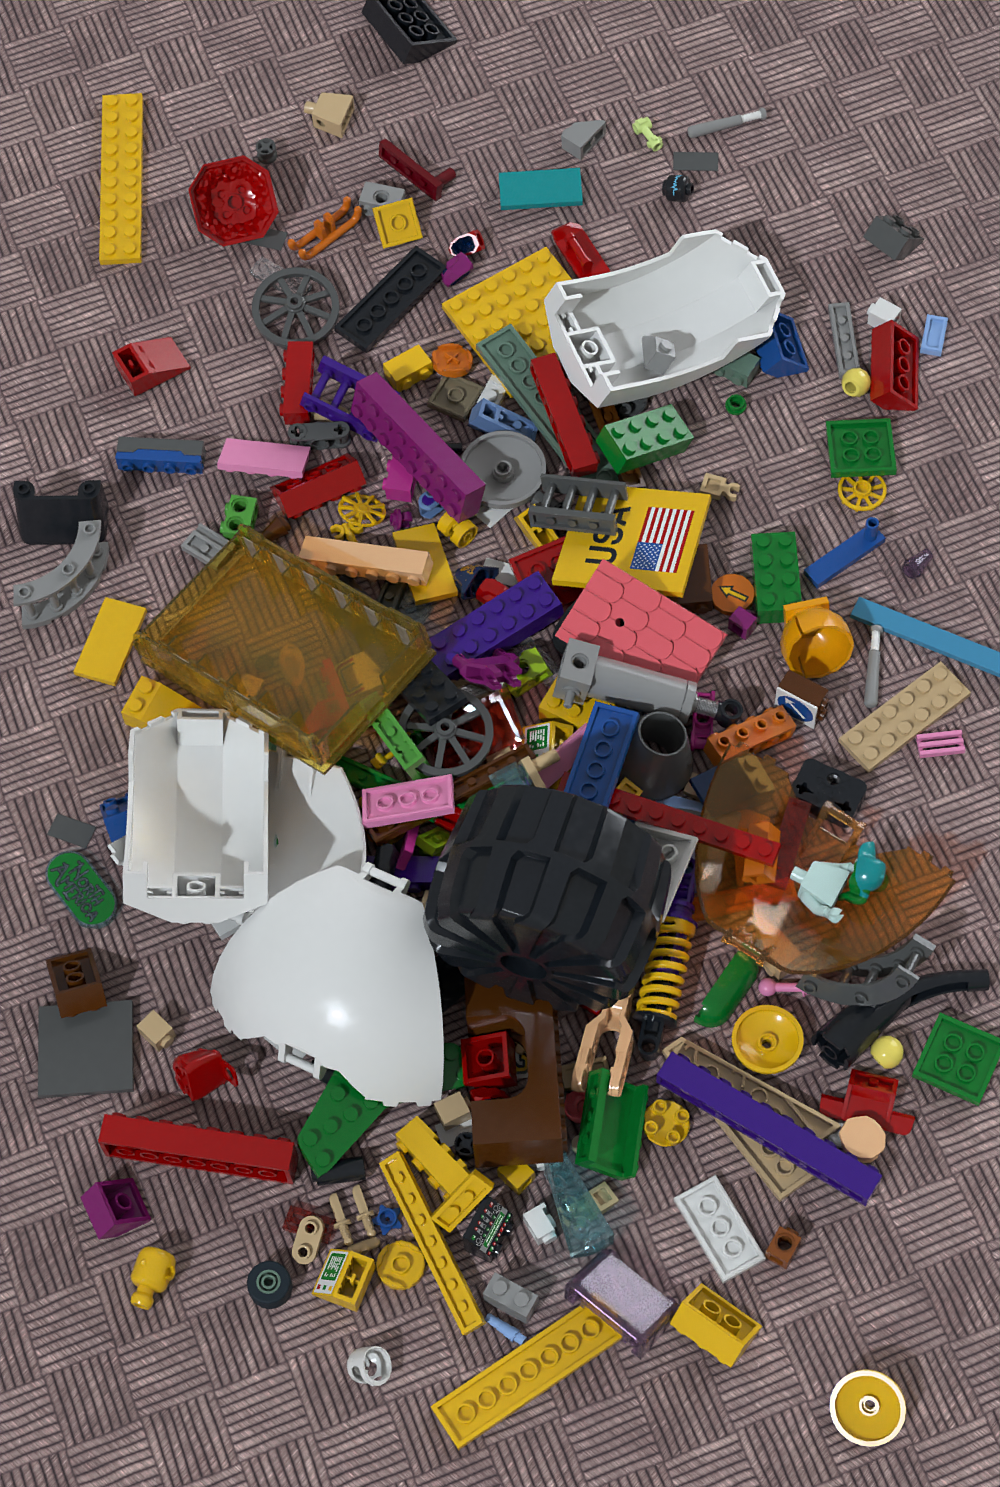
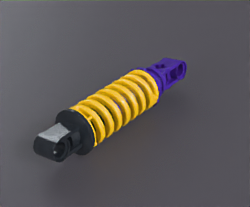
[632,857,698,1061]

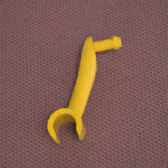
[370,732,411,770]

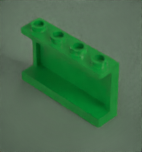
[575,1067,649,1181]

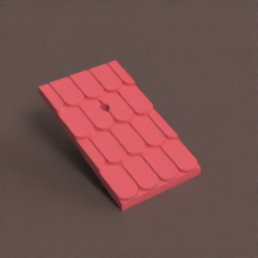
[555,559,728,683]

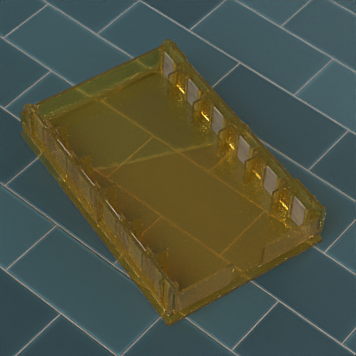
[133,524,437,776]

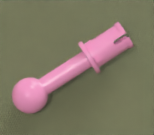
[758,978,810,997]

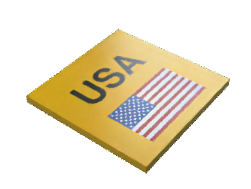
[552,487,711,598]

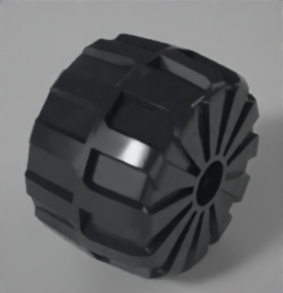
[423,785,671,1012]

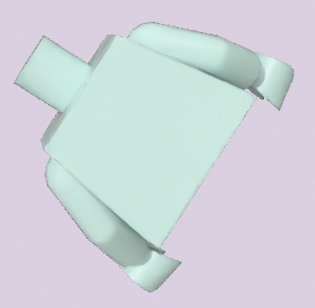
[790,858,858,923]

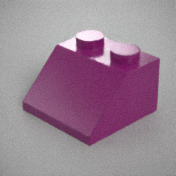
[80,1178,151,1240]

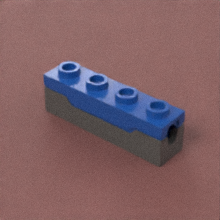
[115,437,206,475]

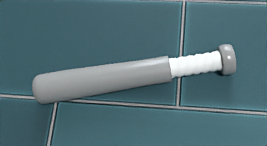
[687,108,767,138]
[864,625,883,708]

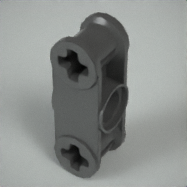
[288,421,351,450]

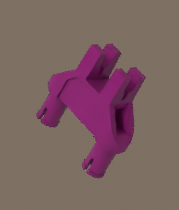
[452,648,522,690]

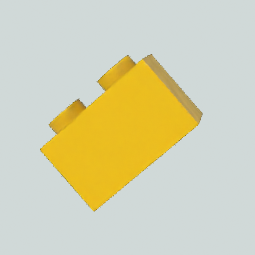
[383,344,433,392]

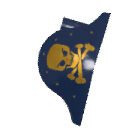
[455,564,499,600]

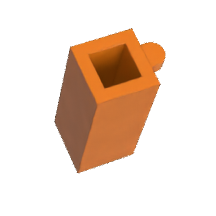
[742,821,781,885]

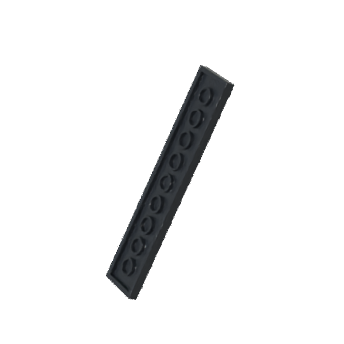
[311,574,468,726]

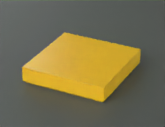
[372,197,423,249]

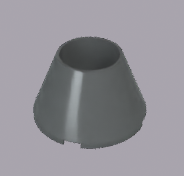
[617,712,693,800]

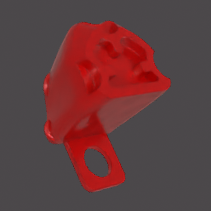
[173,1048,239,1101]

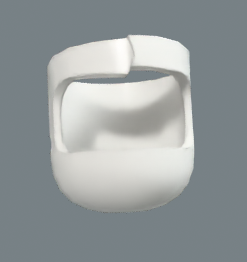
[347,1346,392,1386]

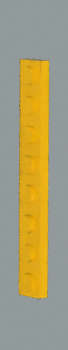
[379,1151,486,1336]

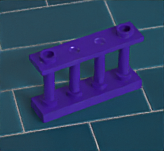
[300,355,400,443]

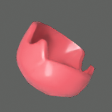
[564,1091,586,1124]

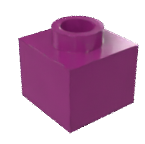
[728,606,757,640]

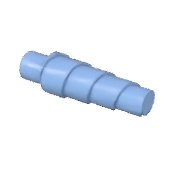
[485,1313,527,1345]

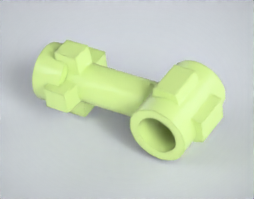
[632,117,663,151]

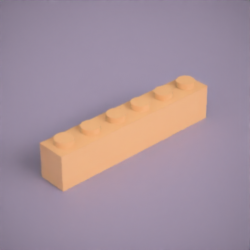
[298,536,433,586]

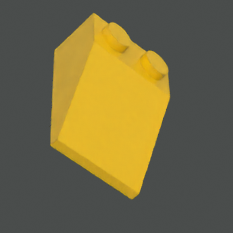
[121,675,203,729]

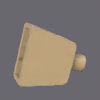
[304,93,355,138]

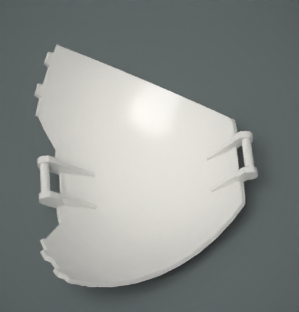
[108,734,366,925]
[210,862,444,1107]

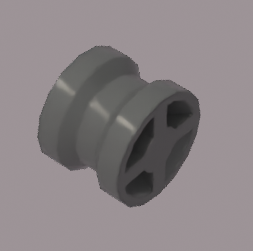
[256,138,277,165]

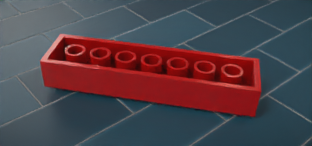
[98,1112,299,1185]

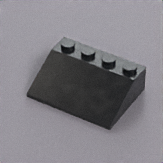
[361,0,457,64]

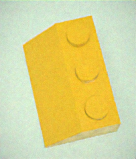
[670,1283,762,1368]

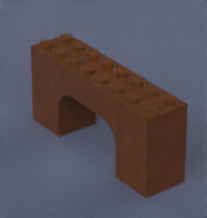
[464,977,568,1168]

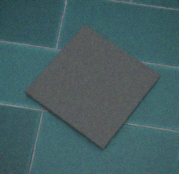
[38,1000,134,1099]

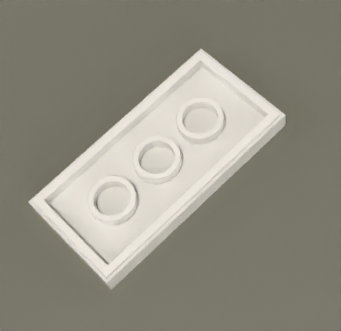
[673,1175,766,1284]

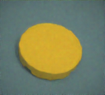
[376,1240,425,1290]

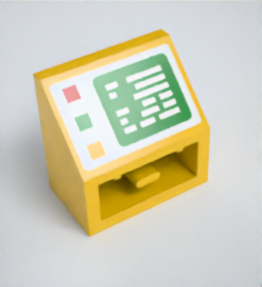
[521,721,574,757]
[311,1249,376,1312]

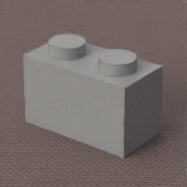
[483,1272,539,1324]

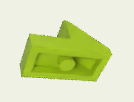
[415,826,451,856]

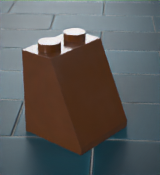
[668,544,713,614]

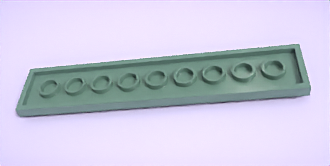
[476,324,619,481]

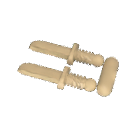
[329,1184,380,1254]

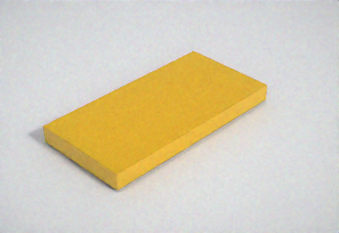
[392,523,458,606]
[73,597,147,687]

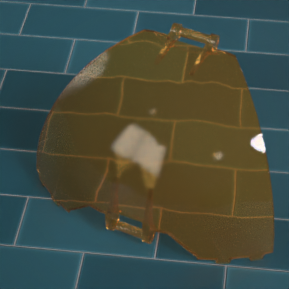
[695,741,956,975]

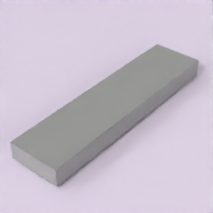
[828,302,860,379]

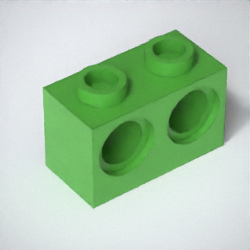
[220,495,259,545]

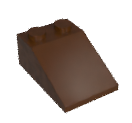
[45,948,107,1018]

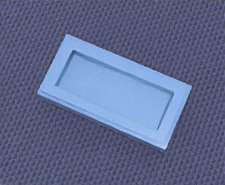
[920,314,948,357]

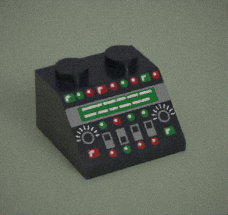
[463,1195,515,1263]

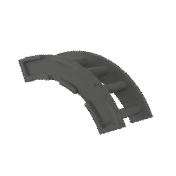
[795,933,936,1006]

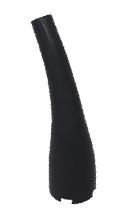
[811,969,990,1071]

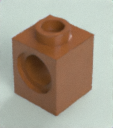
[765,1226,802,1270]

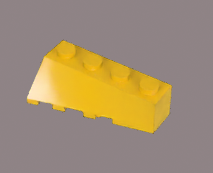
[395,1116,471,1200]

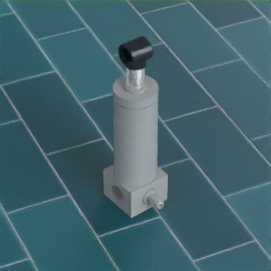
[552,638,743,728]

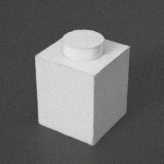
[867,297,902,328]

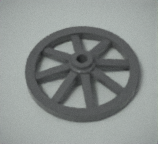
[252,267,340,349]
[399,689,494,778]

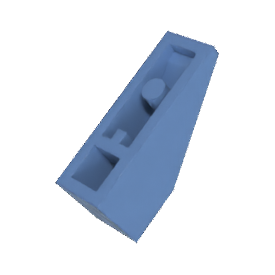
[467,398,538,442]

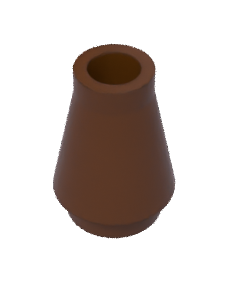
[259,515,292,545]

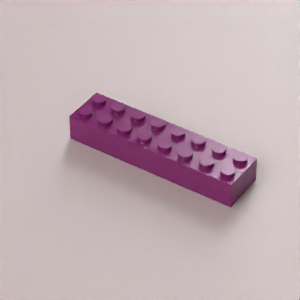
[351,372,486,524]

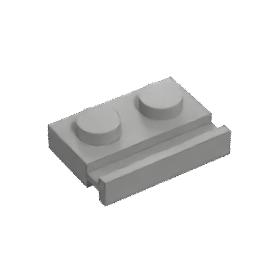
[181,523,235,571]

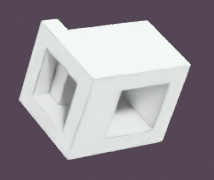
[523,1202,557,1246]

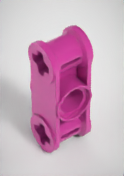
[690,691,715,751]

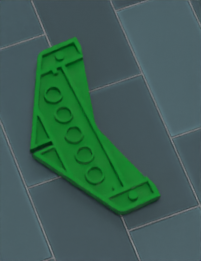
[297,1043,468,1178]

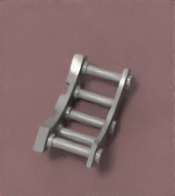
[13,520,109,630]

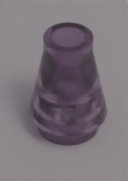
[902,549,933,579]

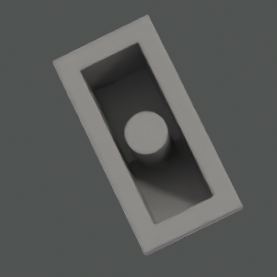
[561,120,606,160]
[642,336,676,375]

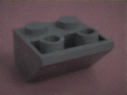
[863,215,924,260]

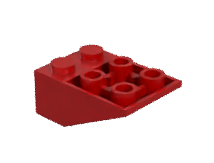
[112,337,191,396]

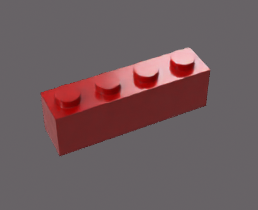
[279,341,315,425]

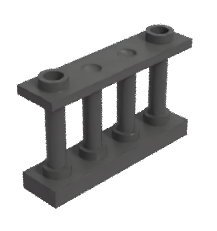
[528,473,628,536]

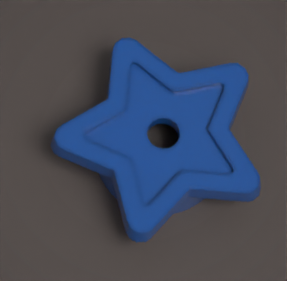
[372,1205,402,1236]

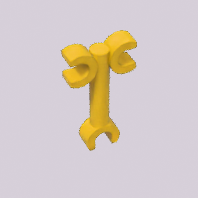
[330,517,364,542]

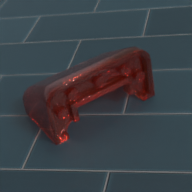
[420,687,525,769]

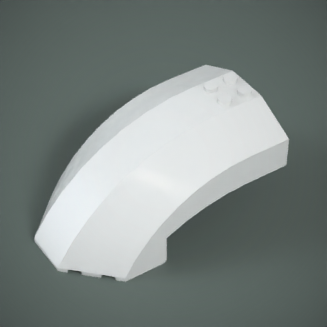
[544,229,786,408]
[123,708,269,924]

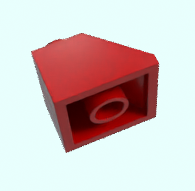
[461,1031,518,1089]

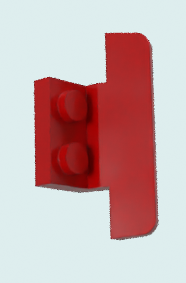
[819,1069,915,1135]

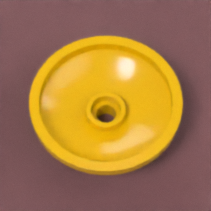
[732,1005,804,1074]
[830,1369,906,1447]

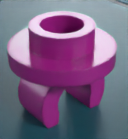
[390,509,412,530]

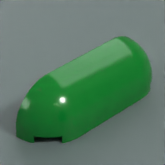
[694,946,759,1028]

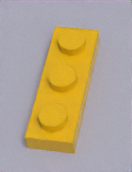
[430,1169,495,1233]

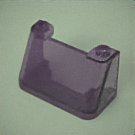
[564,1249,678,1360]

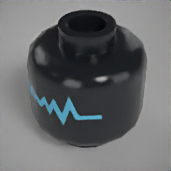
[662,175,694,202]

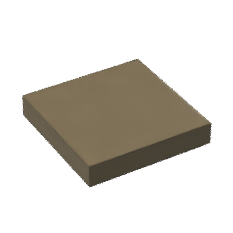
[427,376,484,423]

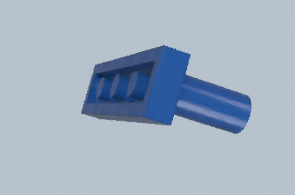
[803,517,886,589]

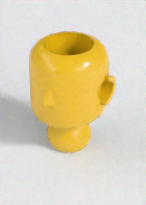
[131,1246,176,1310]

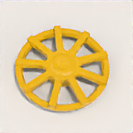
[837,476,887,512]
[338,492,386,527]

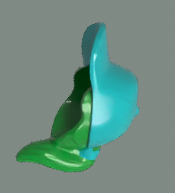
[838,841,886,905]

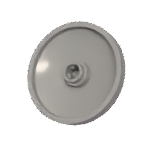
[461,431,546,509]

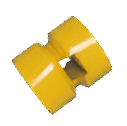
[437,511,478,549]

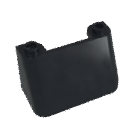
[13,480,109,545]

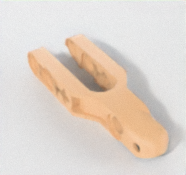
[571,988,635,1097]

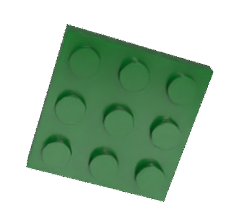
[825,418,897,478]
[912,1012,1000,1106]

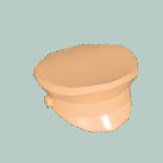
[839,1116,886,1163]

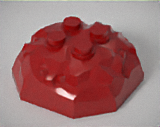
[188,155,279,247]

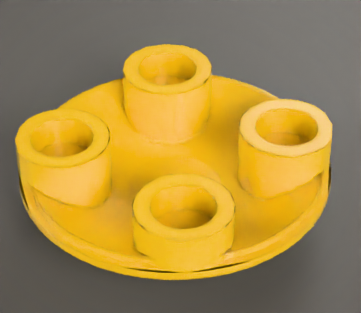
[643,1099,690,1147]

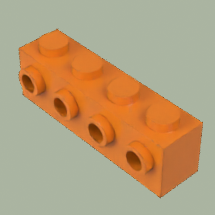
[703,705,797,767]

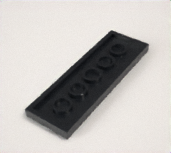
[334,246,446,353]

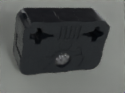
[789,758,867,828]

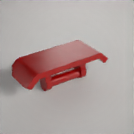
[551,222,611,278]

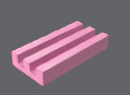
[916,730,965,758]

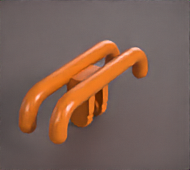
[287,196,362,260]

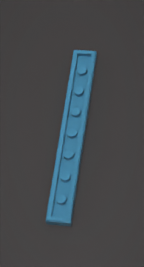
[850,597,1000,677]

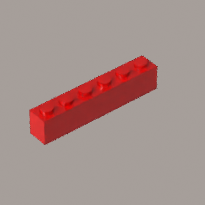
[530,353,600,477]

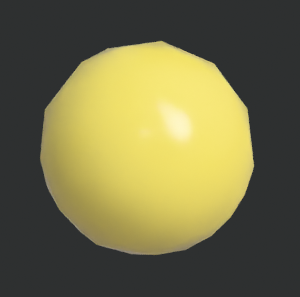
[841,368,871,397]
[870,1036,904,1069]

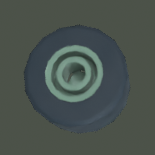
[247,1261,293,1309]

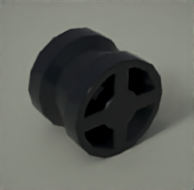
[454,1132,474,1160]

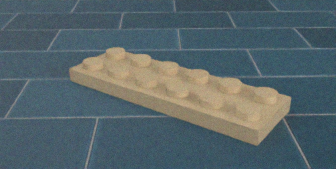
[838,661,971,773]

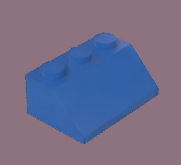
[755,313,809,378]

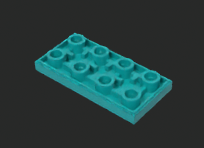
[499,168,583,210]

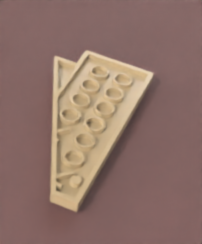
[662,1037,841,1202]

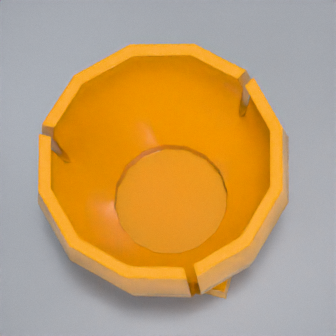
[780,596,854,678]

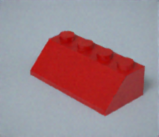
[870,320,919,411]
[270,453,367,519]

